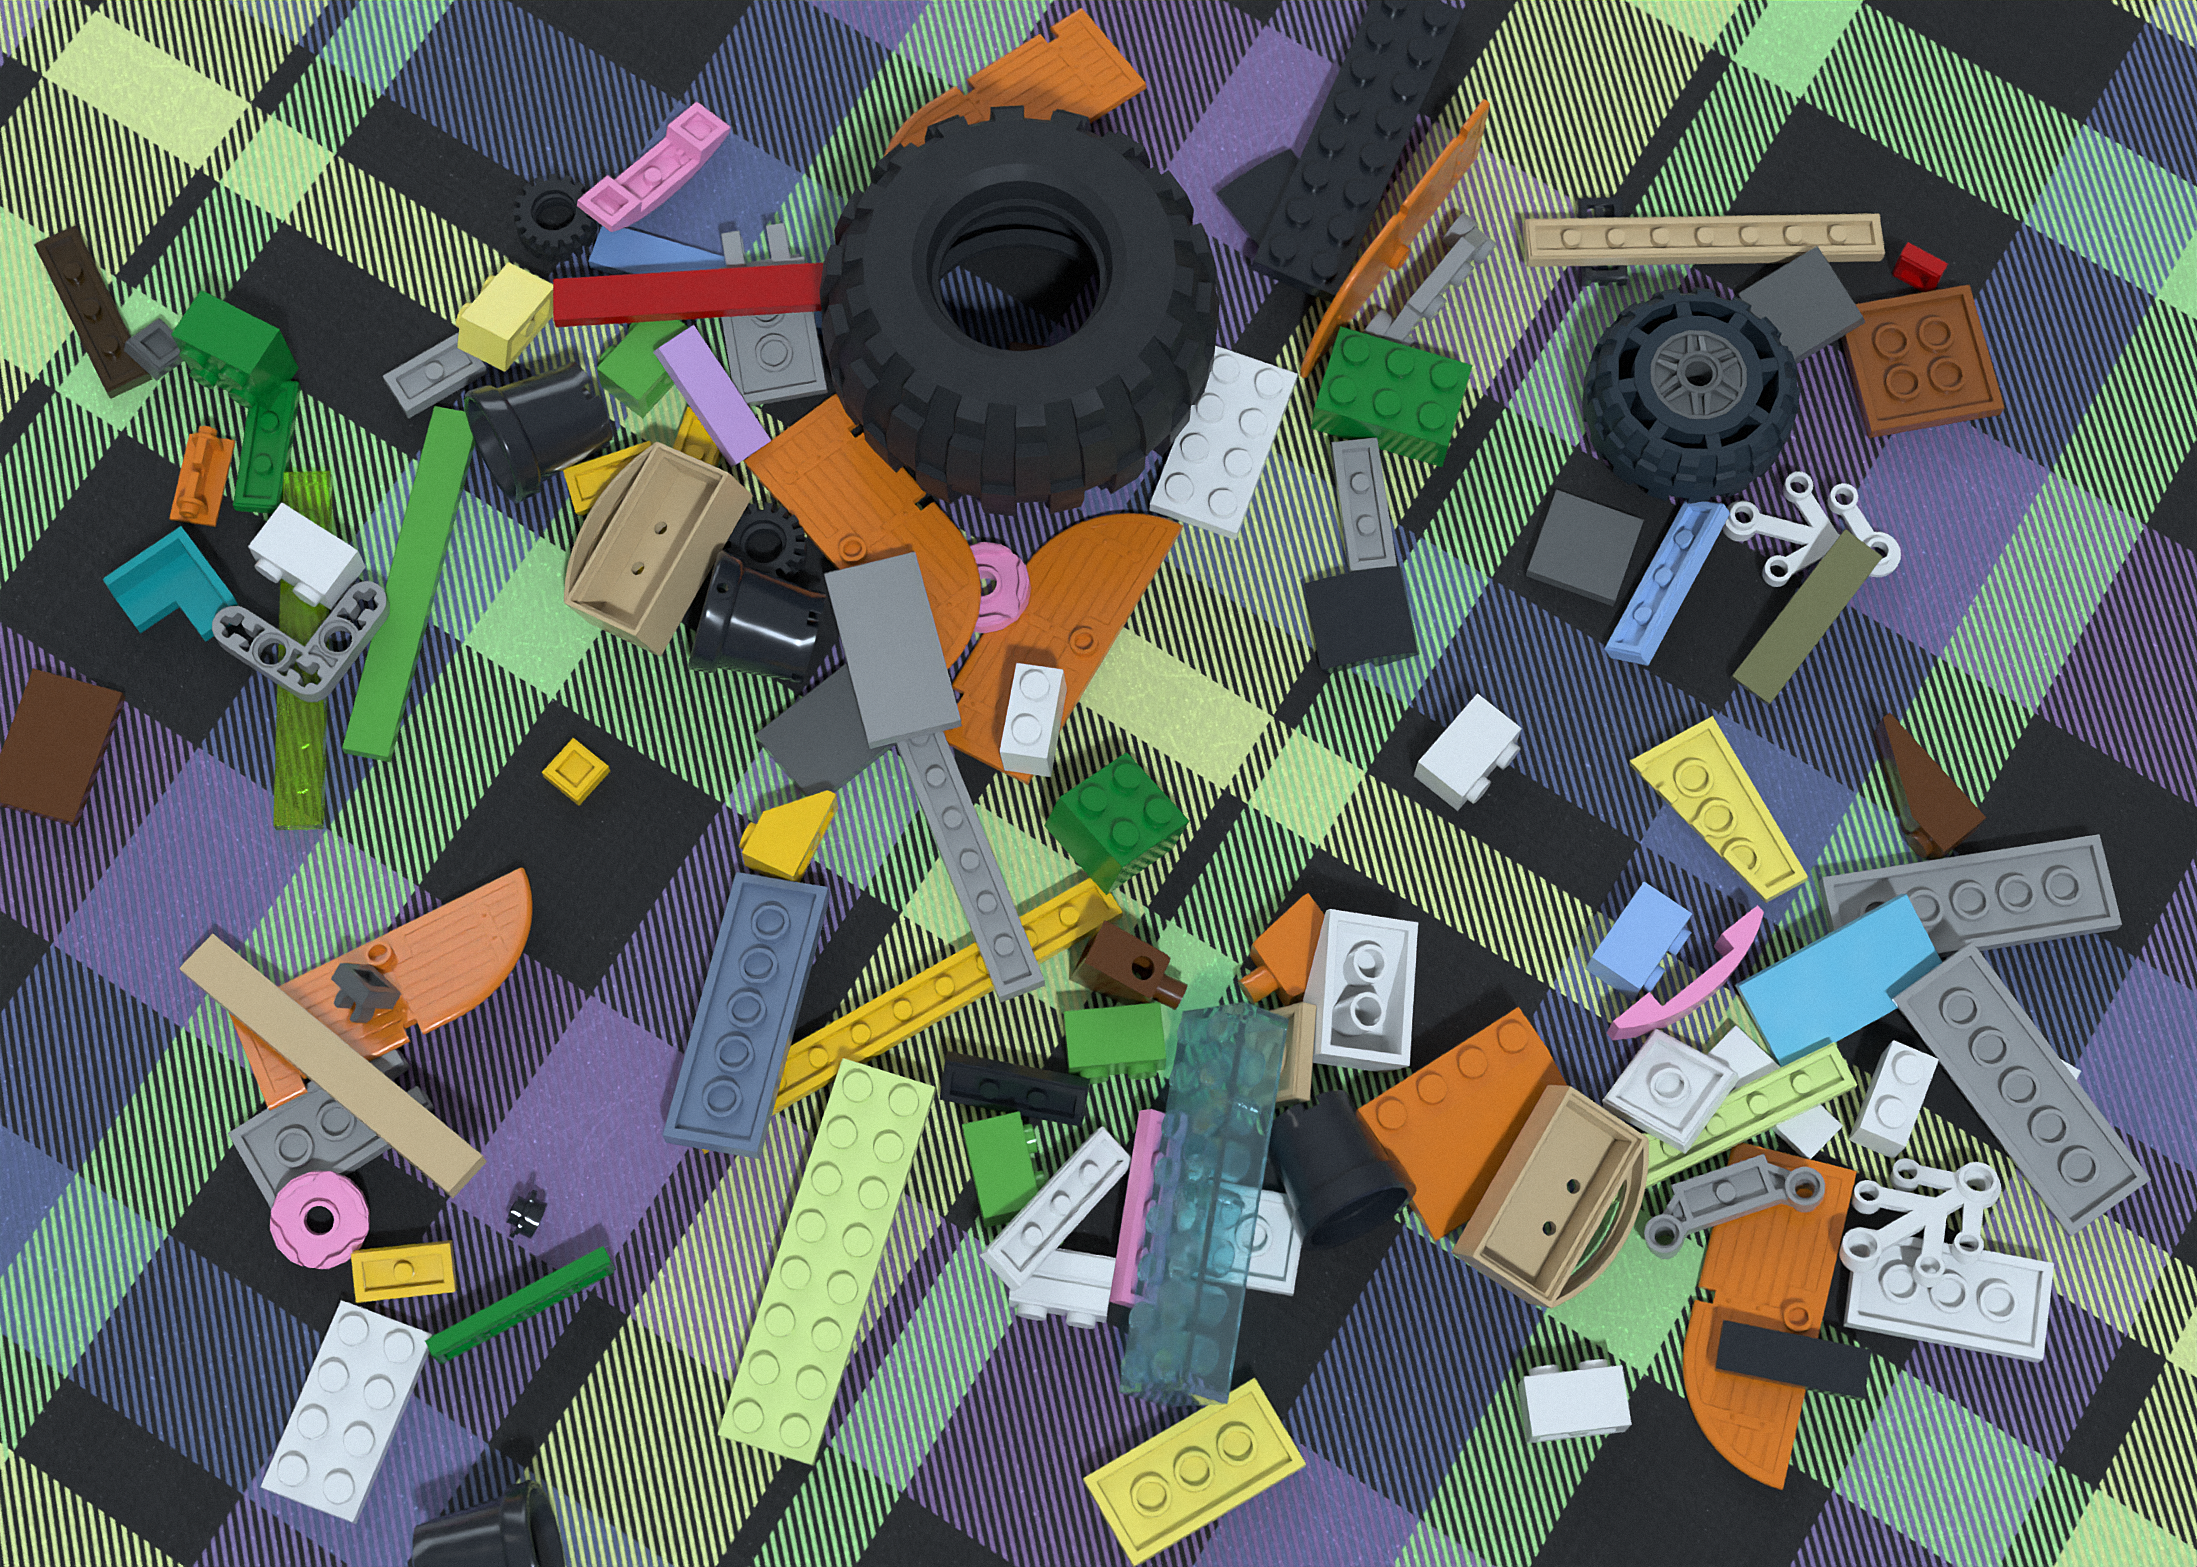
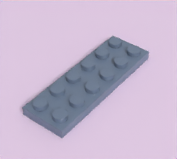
[662,872,831,1159]

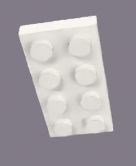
[1150,346,1298,540]
[1843,1227,2054,1363]
[261,1300,433,1524]

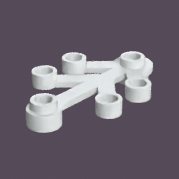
[1722,472,1901,587]
[1839,1158,2001,1287]

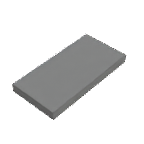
[824,552,962,749]

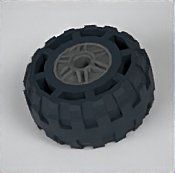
[1582,288,1800,504]

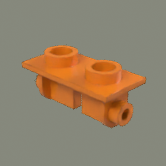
[169,426,235,527]

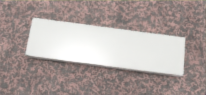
[979,1126,1132,1292]

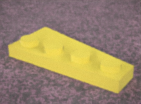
[1630,716,1808,903]

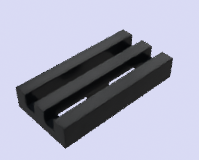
[1575,197,1628,286]

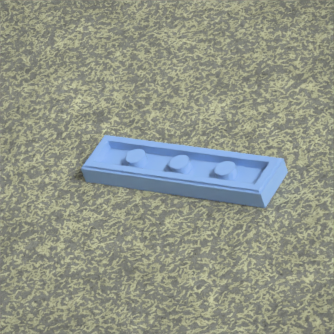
[1604,500,1730,666]

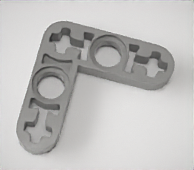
[212,581,390,702]

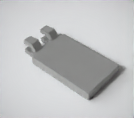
[719,223,828,407]
[228,1049,434,1209]

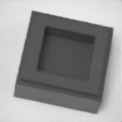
[124,318,183,381]

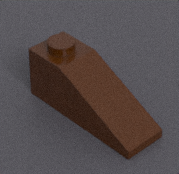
[1873,712,1986,860]

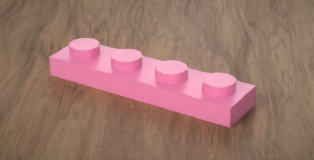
[1109,1109,1189,1313]

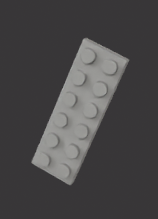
[1819,834,2122,957]
[1892,942,2151,1237]

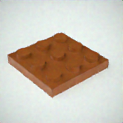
[1841,285,2005,438]

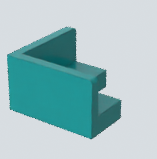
[103,526,239,642]

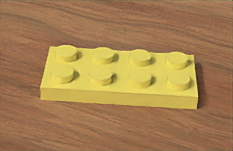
[1083,1378,1306,1567]

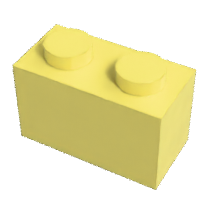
[456,262,553,372]

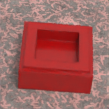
[1891,242,1948,292]

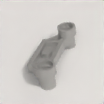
[1363,212,1497,347]
[1644,1154,1825,1259]

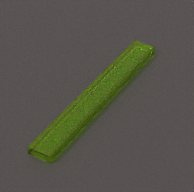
[273,471,333,831]

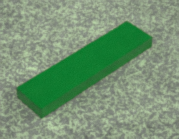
[425,1246,616,1364]

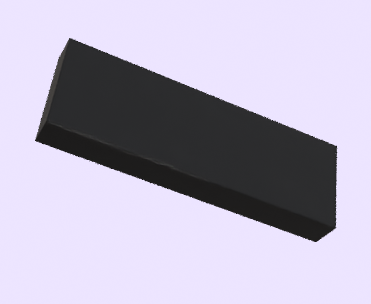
[939,1051,1091,1127]
[1714,1320,1872,1401]

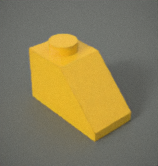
[739,790,838,882]

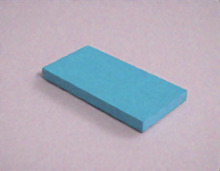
[1735,893,1942,1067]

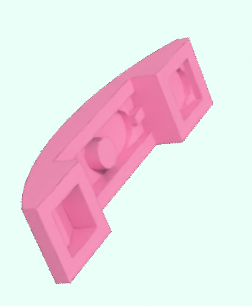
[577,102,731,232]
[1607,905,1764,1040]

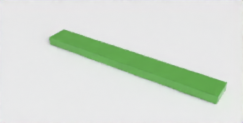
[342,406,475,762]

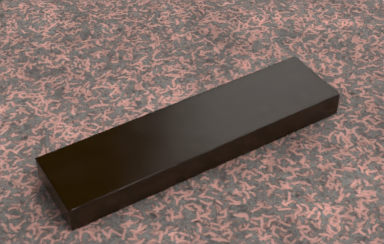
[34,225,152,399]

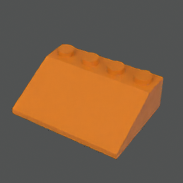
[1358,1007,1567,1242]

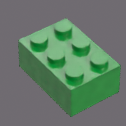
[1311,326,1473,467]

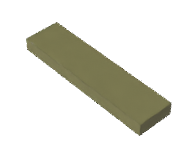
[1731,529,1883,706]

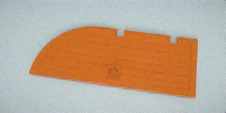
[884,8,1147,156]
[1300,99,1490,378]
[744,394,981,670]
[943,513,1183,785]
[229,868,533,1111]
[1683,1143,1857,1490]

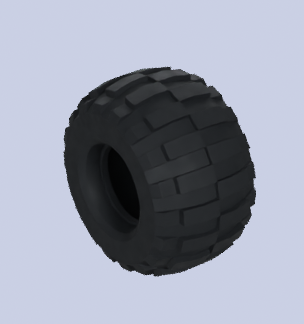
[819,105,1220,516]

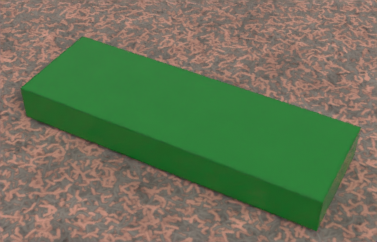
[233,381,301,514]

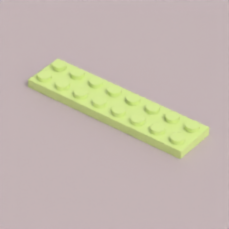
[717,1058,936,1466]

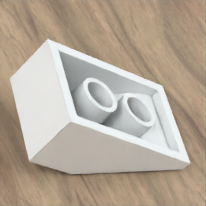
[1303,909,1418,1073]

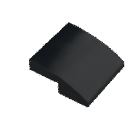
[1216,148,1299,249]
[1304,566,1420,675]

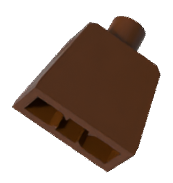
[1069,920,1188,1010]

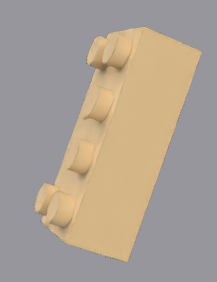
[564,442,753,657]
[1451,1085,1649,1308]

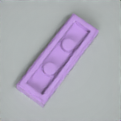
[653,325,771,467]

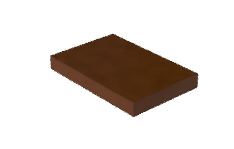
[0,668,125,827]

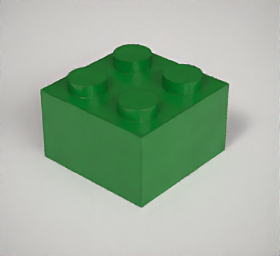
[171,290,299,411]
[1044,752,1189,895]

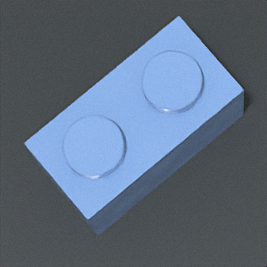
[1586,882,1692,1001]

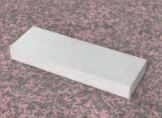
[1707,1026,1843,1160]

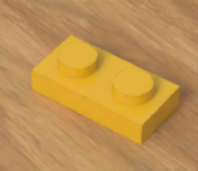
[563,441,653,516]
[351,1240,457,1303]

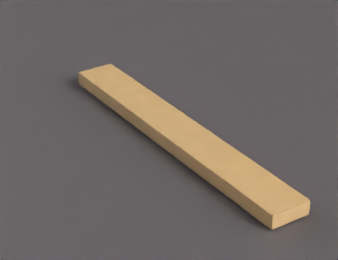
[1522,214,1885,267]
[179,934,487,1198]

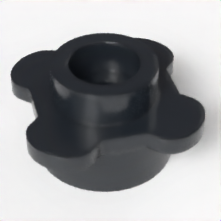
[506,1189,547,1239]

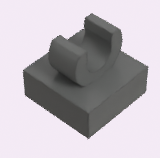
[331,963,402,1023]

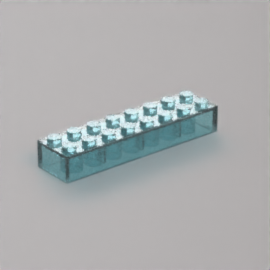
[1119,1002,1289,1406]

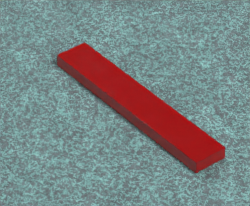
[553,262,824,328]

